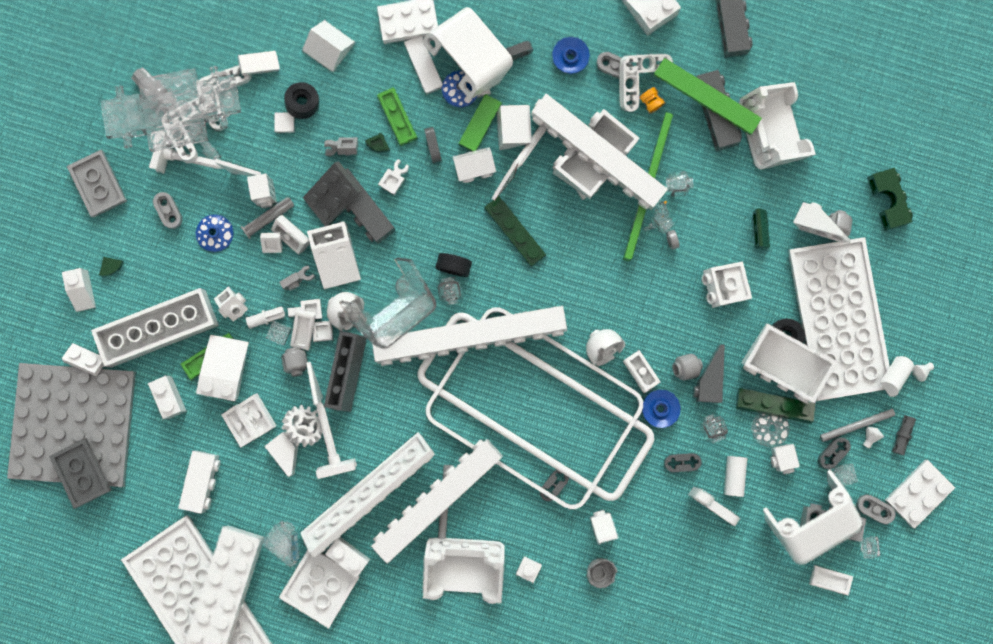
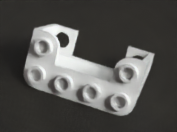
[422,7,513,99]
[553,109,639,199]
[741,323,838,403]

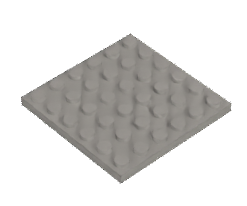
[7,363,136,487]

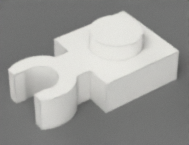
[378,159,409,196]

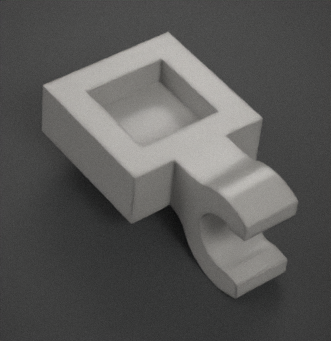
[324,137,358,156]
[279,266,315,291]

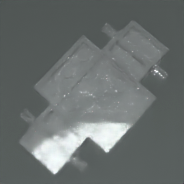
[100,66,242,152]

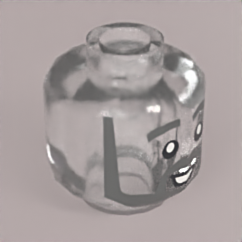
[666,171,694,197]
[437,277,464,305]
[700,414,728,444]

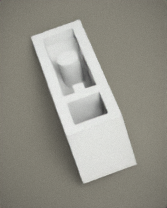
[793,202,851,244]

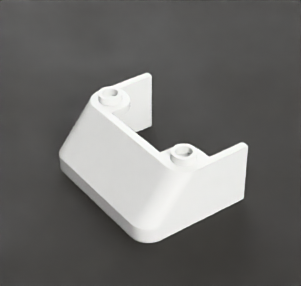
[763,470,862,565]

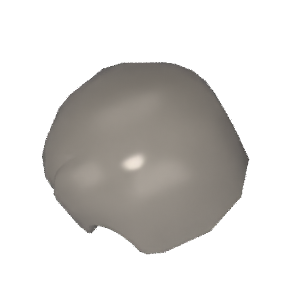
[587,558,618,588]

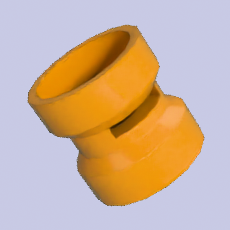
[639,87,665,113]

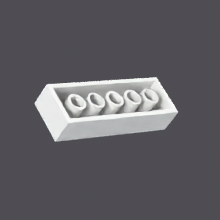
[91,288,219,367]
[185,526,265,644]

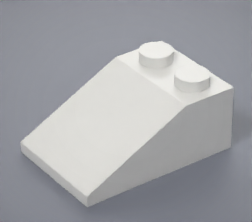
[622,0,681,36]
[196,335,249,401]

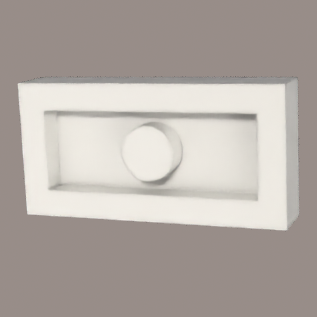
[62,343,104,376]

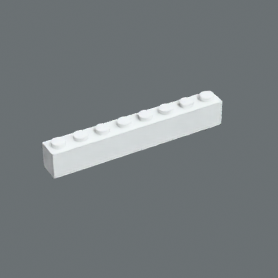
[531,94,668,210]
[371,439,503,563]

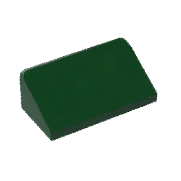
[753,208,770,249]

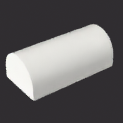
[271,215,310,254]
[623,350,661,393]
[880,356,914,397]
[724,456,747,497]

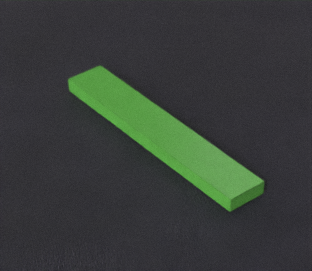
[654,58,762,135]

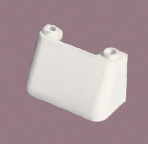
[739,82,816,169]
[423,538,505,604]

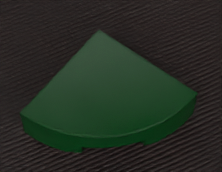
[365,132,390,152]
[99,257,124,276]

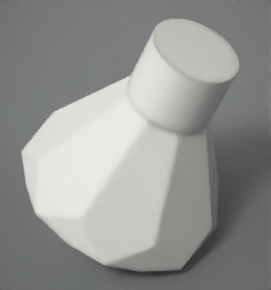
[912,362,934,382]
[863,426,884,448]

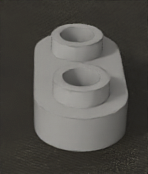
[596,52,632,79]
[153,192,182,229]
[856,495,895,524]

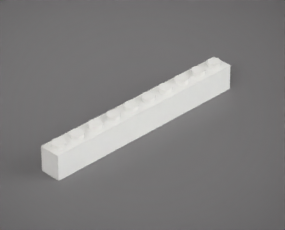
[372,306,567,366]

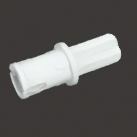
[246,307,285,329]

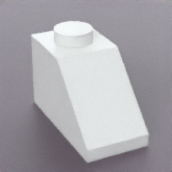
[62,268,96,312]
[265,432,298,477]
[590,510,618,543]

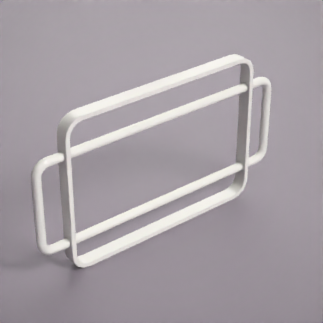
[417,307,654,509]

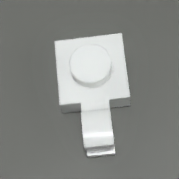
[288,299,323,319]

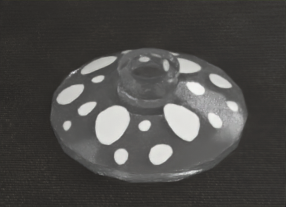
[751,413,790,447]

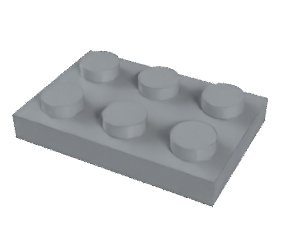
[67,150,127,218]

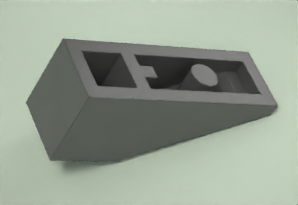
[693,344,725,403]

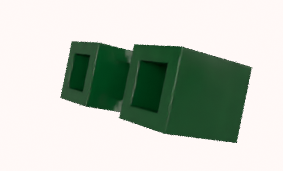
[868,168,913,231]

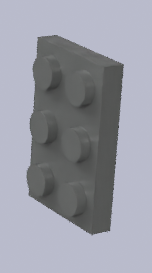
[303,161,362,226]
[49,438,112,509]

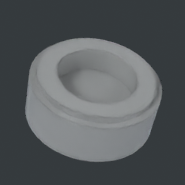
[666,230,680,250]

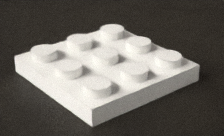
[279,550,360,628]

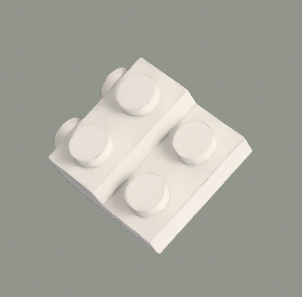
[702,262,752,308]

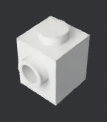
[771,444,800,474]

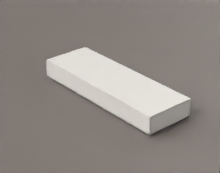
[404,37,442,95]

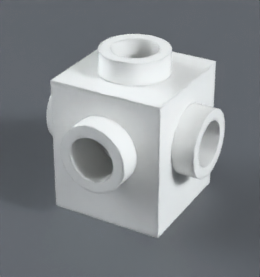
[214,286,248,322]

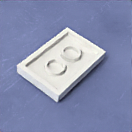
[377,0,438,44]
[885,460,955,529]

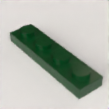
[484,196,546,267]
[736,388,816,424]

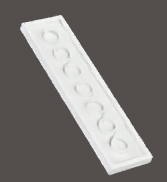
[301,432,435,558]

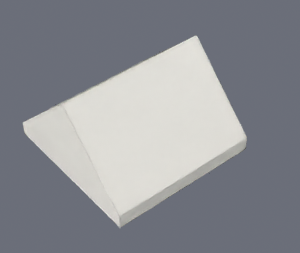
[303,20,355,72]
[497,105,532,150]

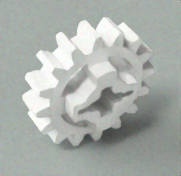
[282,405,323,447]

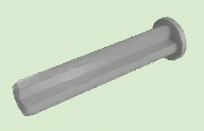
[241,197,294,239]

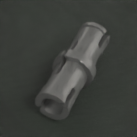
[892,415,917,456]

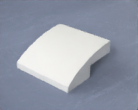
[221,393,276,447]

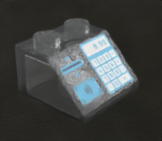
[261,521,300,568]

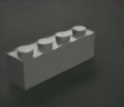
[716,0,753,58]
[696,70,742,152]
[346,168,396,244]
[324,331,367,412]

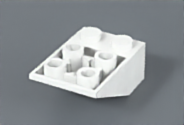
[307,222,361,289]

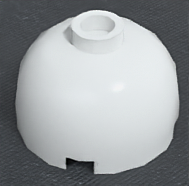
[327,292,364,331]
[586,329,625,366]

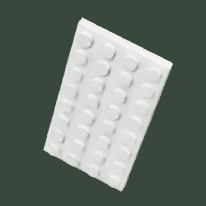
[788,237,890,401]
[121,515,272,644]

